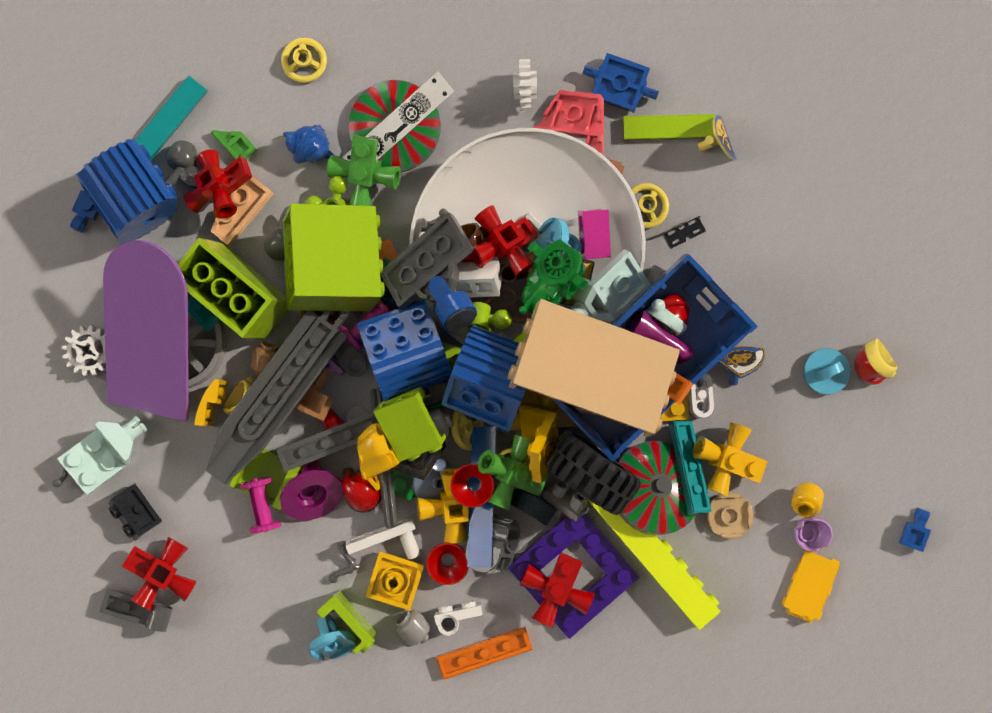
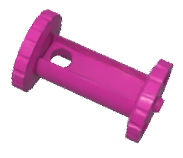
[339,300,390,351]
[240,477,281,533]

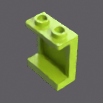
[373,387,446,462]
[229,449,302,510]
[316,590,376,654]

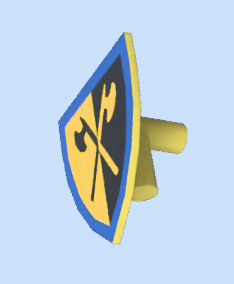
[698,116,736,160]

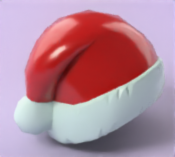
[645,293,690,336]

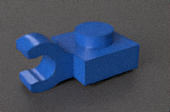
[70,190,99,233]
[899,508,931,552]

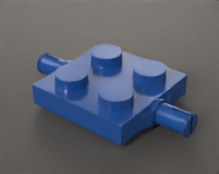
[582,53,659,113]

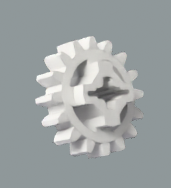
[513,59,537,111]
[62,325,106,376]

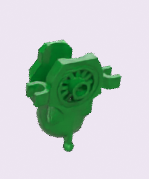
[519,239,589,314]

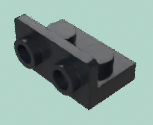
[108,483,162,541]

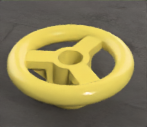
[281,38,327,83]
[631,183,669,229]
[451,410,485,451]

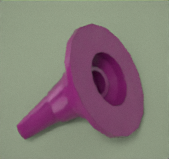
[280,459,344,520]

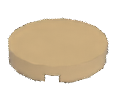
[706,492,754,539]

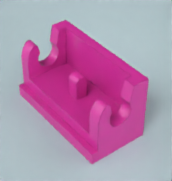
[577,209,611,259]

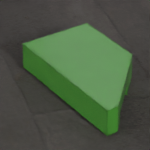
[211,130,257,160]

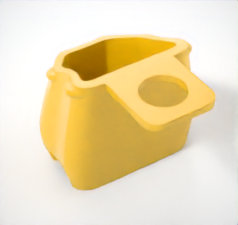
[357,423,400,491]

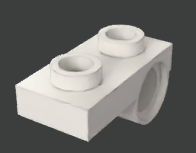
[434,601,483,636]

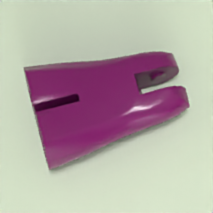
[624,310,694,364]

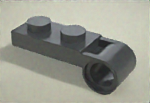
[100,588,173,632]

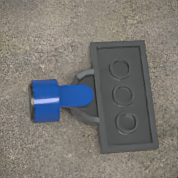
[380,212,477,331]

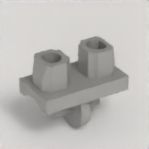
[543,480,590,522]

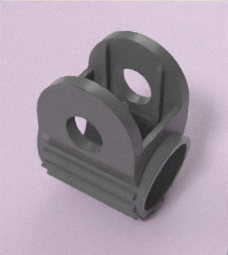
[465,514,520,572]

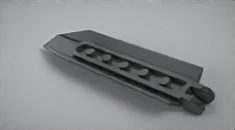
[206,311,349,485]

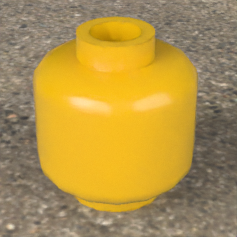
[791,482,824,518]

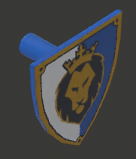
[718,346,765,385]

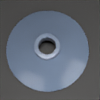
[413,458,452,500]

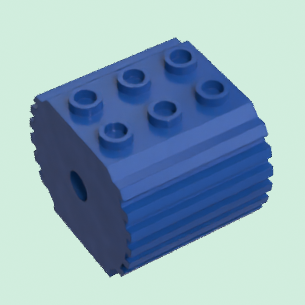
[76,139,178,244]
[357,300,452,401]
[441,325,526,432]

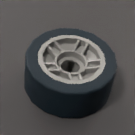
[511,488,556,526]

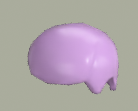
[793,516,833,552]

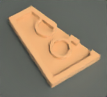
[211,176,274,247]

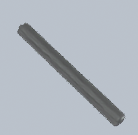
[370,388,398,527]

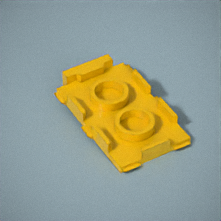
[781,550,840,623]

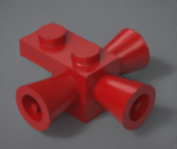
[183,149,252,219]
[470,205,539,277]
[121,537,197,611]
[520,552,595,627]

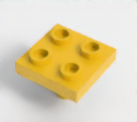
[365,551,425,611]

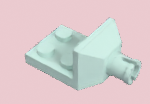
[570,249,651,320]
[57,416,147,496]

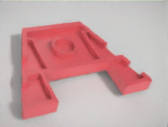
[533,90,604,156]

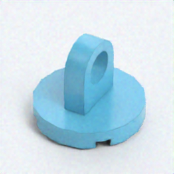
[536,217,582,258]
[803,348,850,395]
[309,614,357,661]

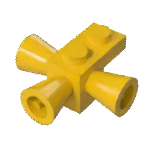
[692,422,768,496]
[417,468,470,543]

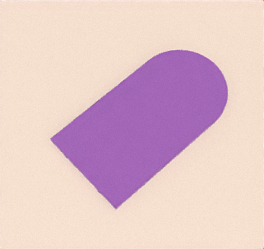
[103,240,189,421]

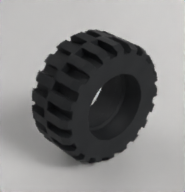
[546,431,641,515]

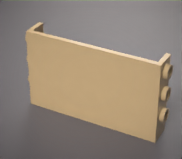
[507,299,680,437]

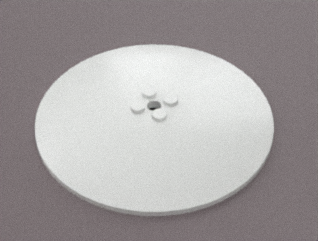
[410,128,646,344]

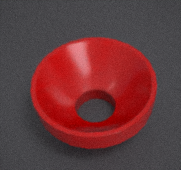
[450,463,494,508]
[426,542,469,585]

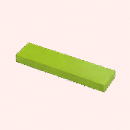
[623,114,716,141]

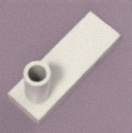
[346,516,421,560]

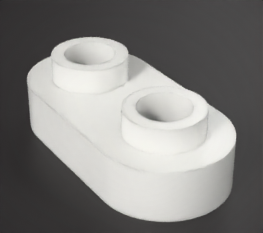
[688,373,714,418]

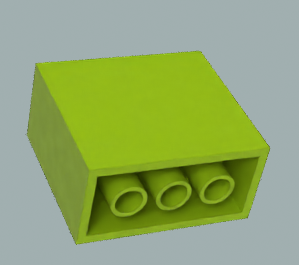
[283,203,385,311]
[178,238,289,338]

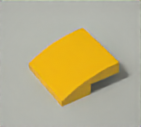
[194,379,228,426]

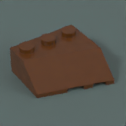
[470,252,534,323]

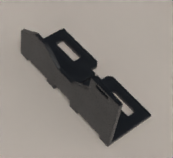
[664,216,706,249]

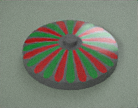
[348,80,441,172]
[617,441,696,536]

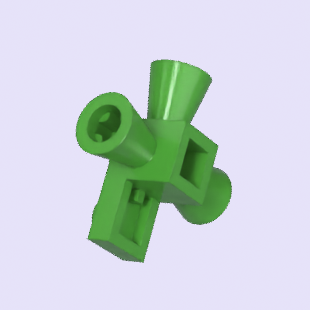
[327,135,401,206]
[478,435,549,510]

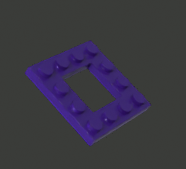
[508,514,640,639]

